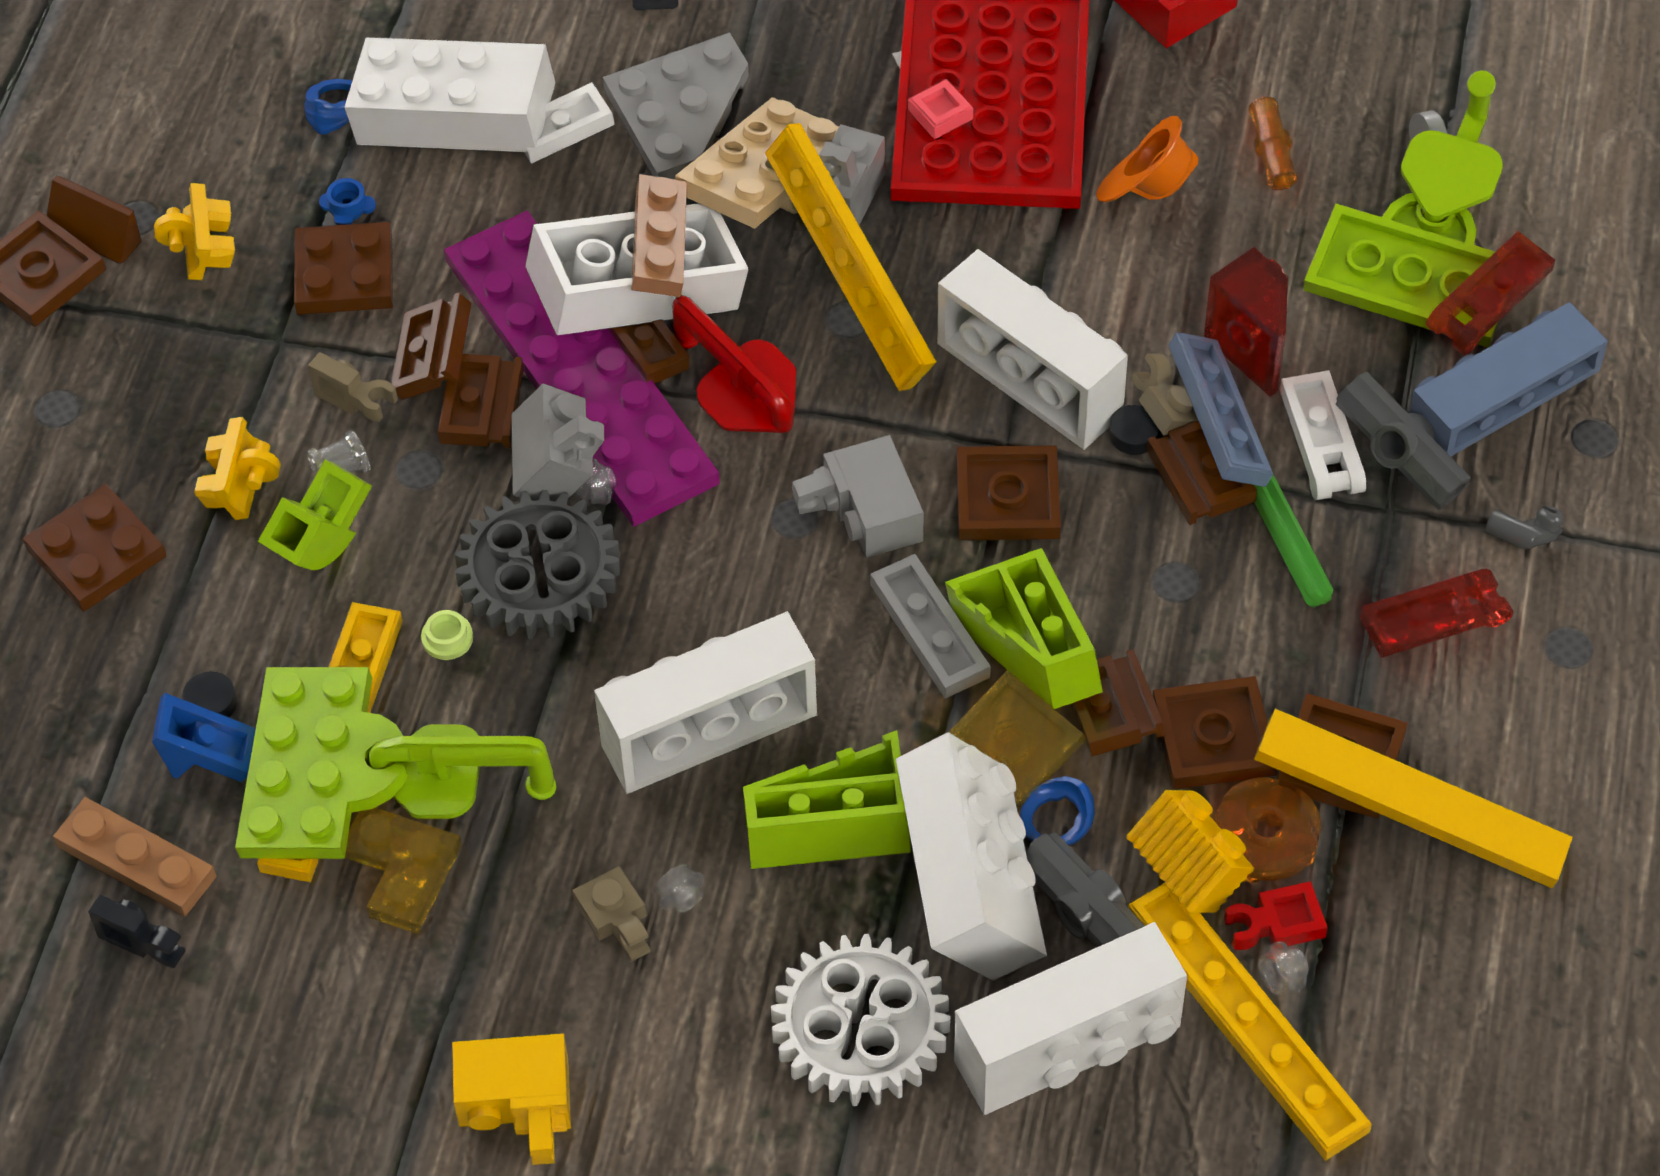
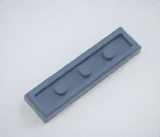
[1168,332,1273,487]

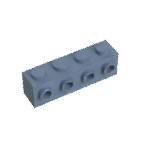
[1409,302,1608,457]

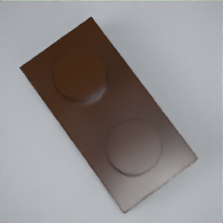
[608,319,690,384]

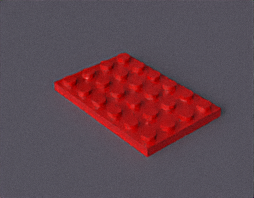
[891,0,1089,209]

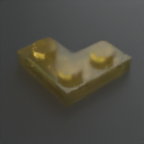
[345,808,462,934]

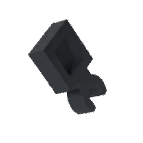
[88,895,186,968]

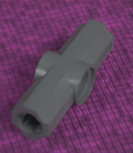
[1335,372,1471,510]
[1026,832,1145,947]

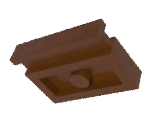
[391,292,472,400]
[438,354,524,448]
[1147,421,1257,525]
[1071,649,1165,757]

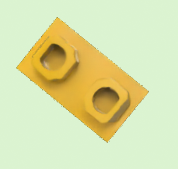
[154,183,235,280]
[194,417,281,520]

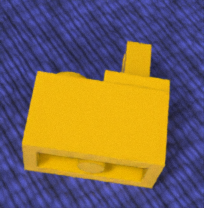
[452,1033,571,1165]

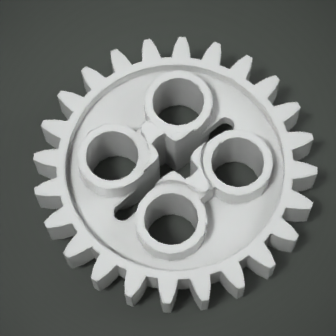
[771,934,950,1106]

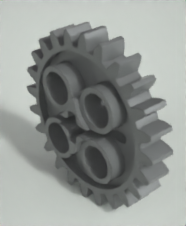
[455,490,621,639]

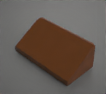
[47,175,142,264]

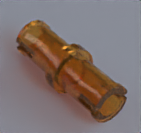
[1248,97,1298,190]

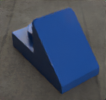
[152,693,256,782]

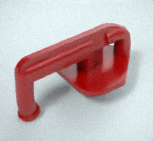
[672,295,796,433]

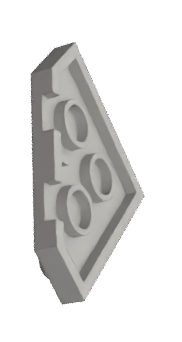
[603,32,749,179]

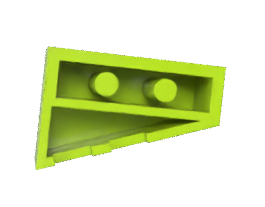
[945,548,1103,709]
[743,730,911,869]

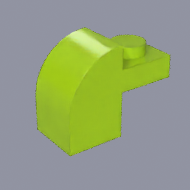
[258,459,372,570]

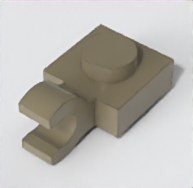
[308,352,398,422]
[1132,353,1199,435]
[572,866,651,961]

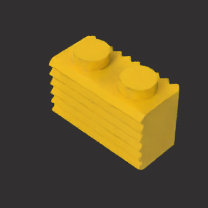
[1127,790,1254,913]

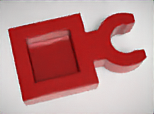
[1224,881,1328,950]

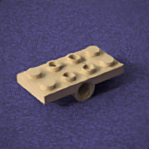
[675,97,839,229]

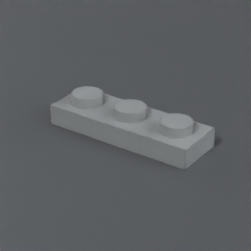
[870,554,991,699]

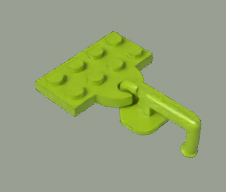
[1303,70,1521,348]
[235,667,556,859]

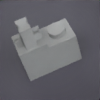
[807,124,885,230]
[512,384,604,502]
[792,435,924,558]

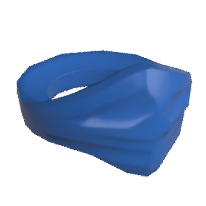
[304,79,352,134]
[1020,776,1095,846]

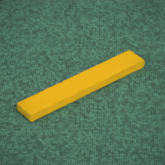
[765,123,936,392]
[257,602,403,883]
[1254,708,1573,888]
[1128,882,1372,1161]

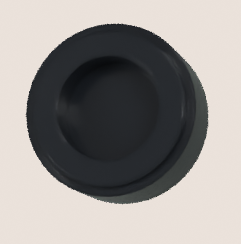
[1110,405,1160,455]
[182,671,237,717]

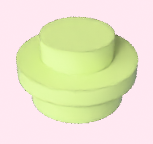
[421,610,473,660]

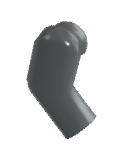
[1485,506,1564,549]

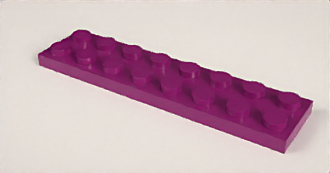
[444,210,720,527]

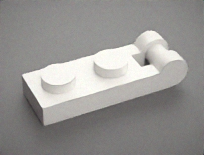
[1280,370,1366,500]

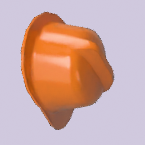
[1096,116,1199,202]

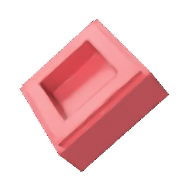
[908,79,973,139]

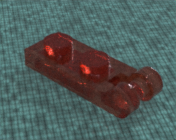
[1426,231,1556,356]
[1360,569,1514,658]

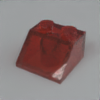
[1204,247,1288,397]

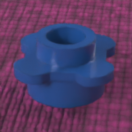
[319,178,376,225]

